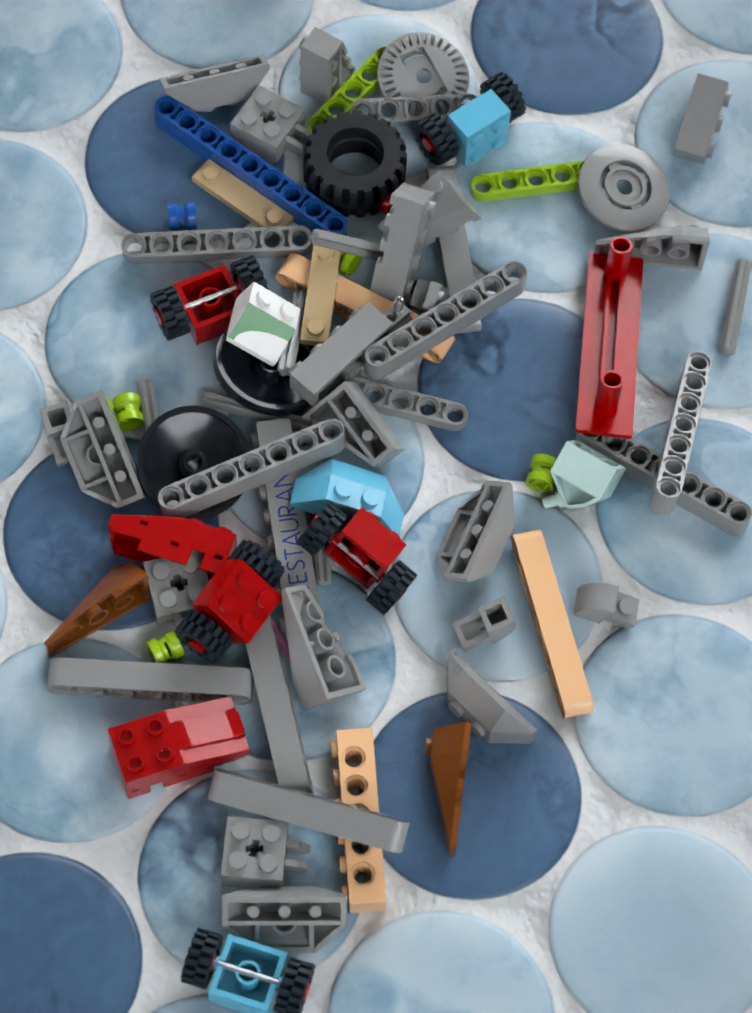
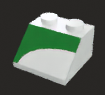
[226,282,300,367]

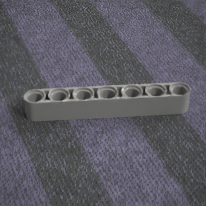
[426,166,482,334]
[121,225,312,264]
[364,261,527,380]
[650,351,712,515]
[158,418,346,518]
[575,433,752,536]
[246,613,314,794]
[47,657,254,705]
[208,769,410,853]

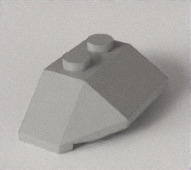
[160,55,270,112]
[60,390,145,508]
[436,480,515,583]
[447,649,537,744]
[222,886,347,953]

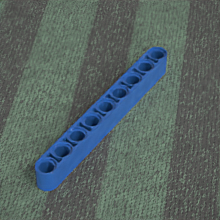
[154,96,348,236]

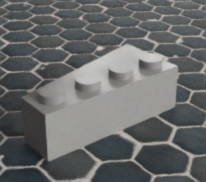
[370,183,437,301]
[290,302,393,407]

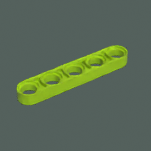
[307,46,388,132]
[470,160,585,202]

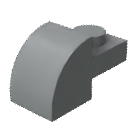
[408,278,450,312]
[39,401,71,468]
[573,583,639,629]
[452,596,516,652]

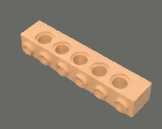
[331,728,387,913]

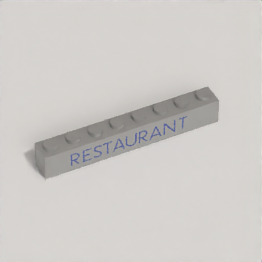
[251,418,320,633]

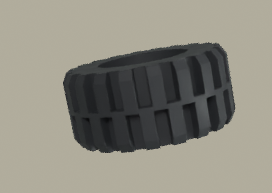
[303,111,407,218]

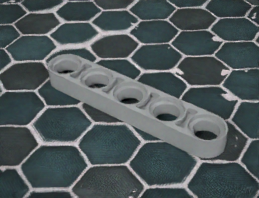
[349,93,477,124]
[342,377,468,431]

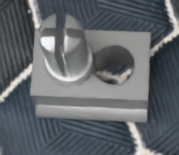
[383,296,412,332]

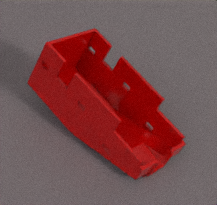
[108,514,237,586]
[108,696,250,799]

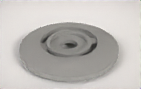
[377,32,470,116]
[578,144,669,233]

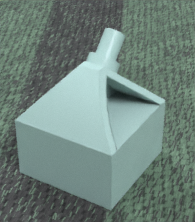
[542,440,627,509]

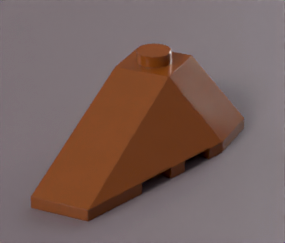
[44,561,151,658]
[425,722,472,857]

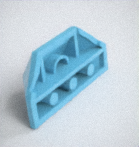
[289,458,404,536]

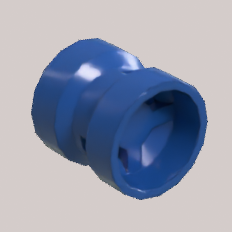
[167,201,197,231]

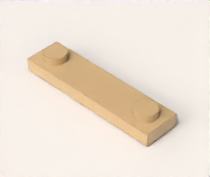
[192,159,294,240]
[300,245,341,346]

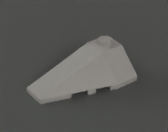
[594,225,710,271]
[281,584,366,711]

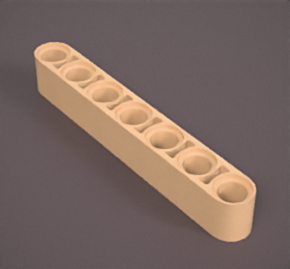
[275,253,455,363]
[511,529,594,719]

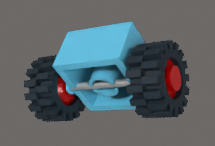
[413,72,526,167]
[181,927,315,1013]

